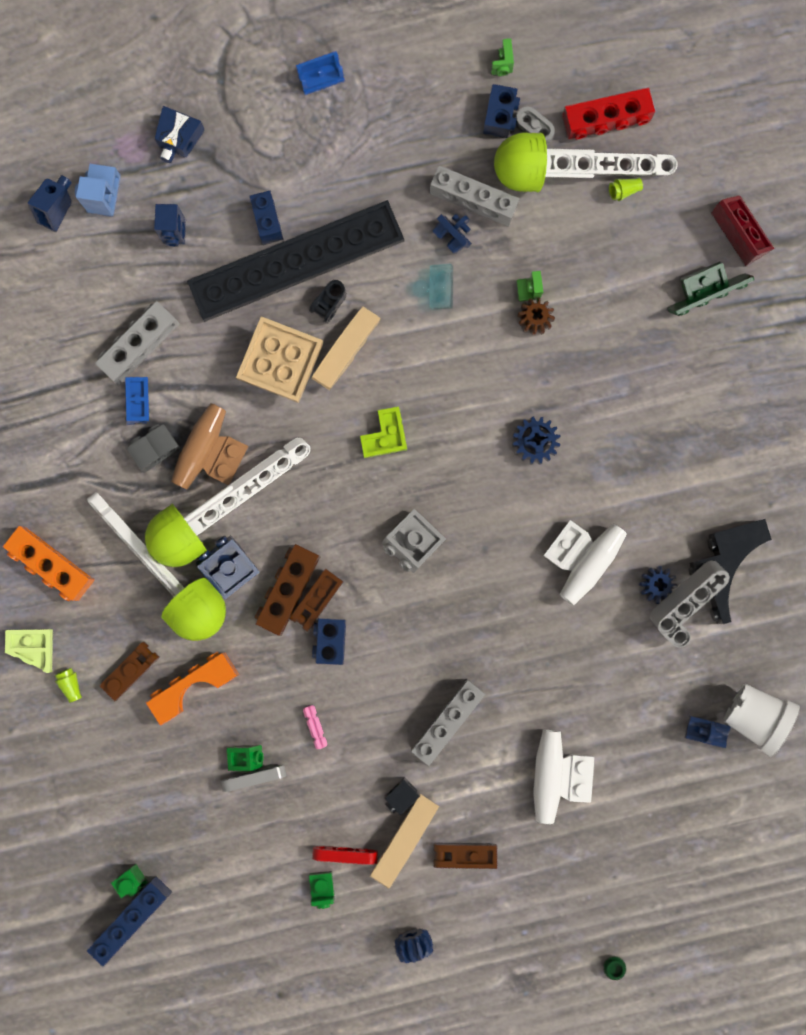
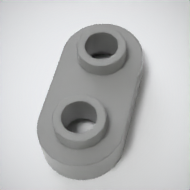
[516,107,555,144]

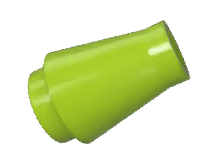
[609,178,643,201]
[55,668,82,703]

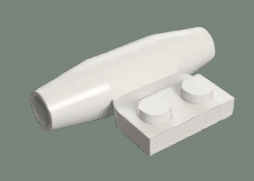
[544,520,627,605]
[533,730,594,824]

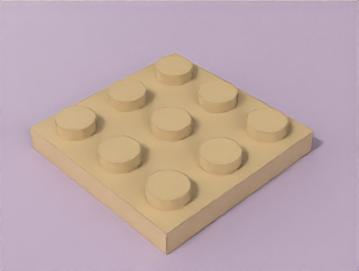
[236,316,323,403]

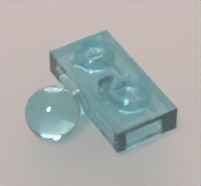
[412,263,453,310]

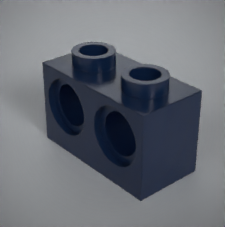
[483,84,520,138]
[249,190,284,245]
[154,204,186,247]
[312,618,346,665]

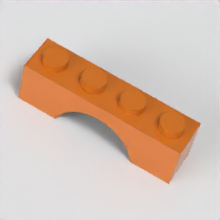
[146,651,240,726]

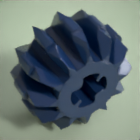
[639,566,678,604]
[394,928,434,964]

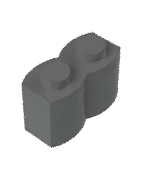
[127,424,181,473]

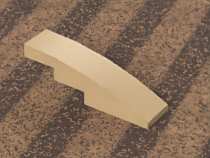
[311,306,381,391]
[370,794,439,889]

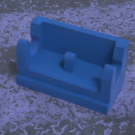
[296,51,345,95]
[125,377,149,425]

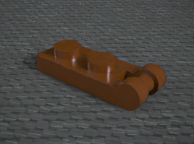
[290,569,344,632]
[99,641,160,702]
[433,843,497,869]

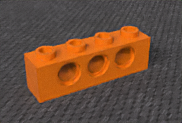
[3,526,95,602]

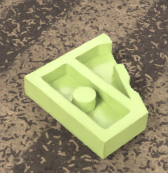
[5,629,53,673]

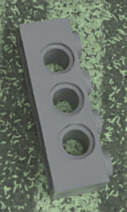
[430,165,520,227]
[95,301,179,385]
[411,679,486,766]

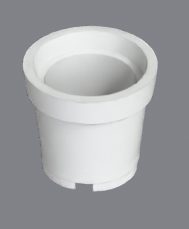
[723,684,800,757]

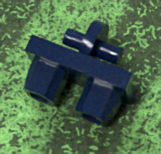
[432,214,472,254]
[685,716,731,748]

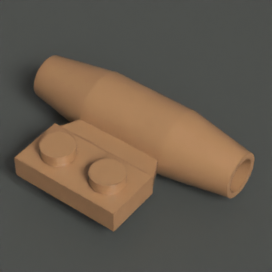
[171,403,248,489]

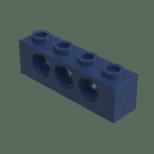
[87,876,172,967]

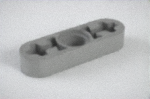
[221,765,287,792]

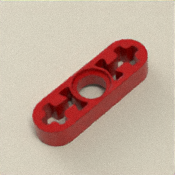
[312,846,378,865]

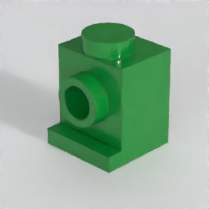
[111,864,149,898]

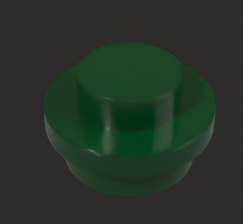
[603,956,626,980]

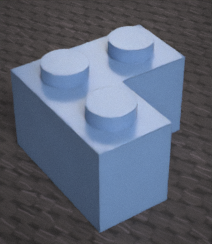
[75,164,121,216]

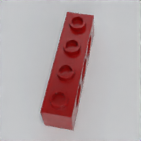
[562,87,655,140]

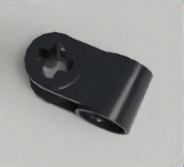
[309,280,347,324]

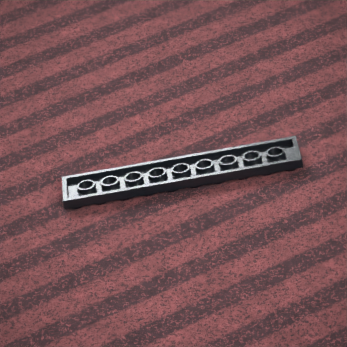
[187,200,404,322]

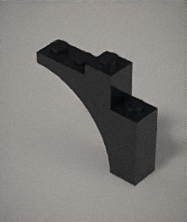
[689,519,772,624]

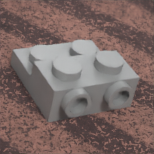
[382,509,446,574]

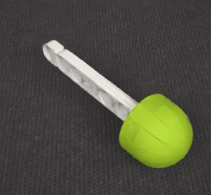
[494,133,677,192]
[145,438,310,567]
[87,492,226,641]

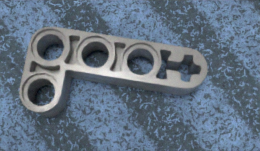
[650,561,729,648]

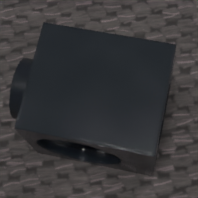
[385,777,420,815]

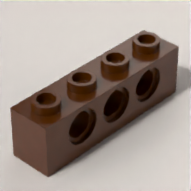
[255,544,321,636]

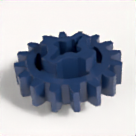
[512,416,561,465]

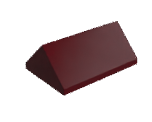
[711,195,775,266]

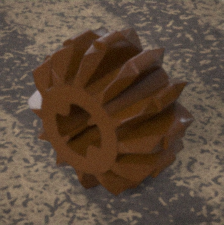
[517,297,555,336]

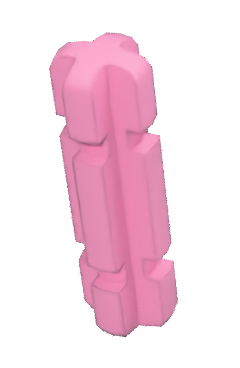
[303,705,327,749]

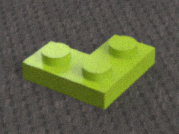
[360,406,407,458]

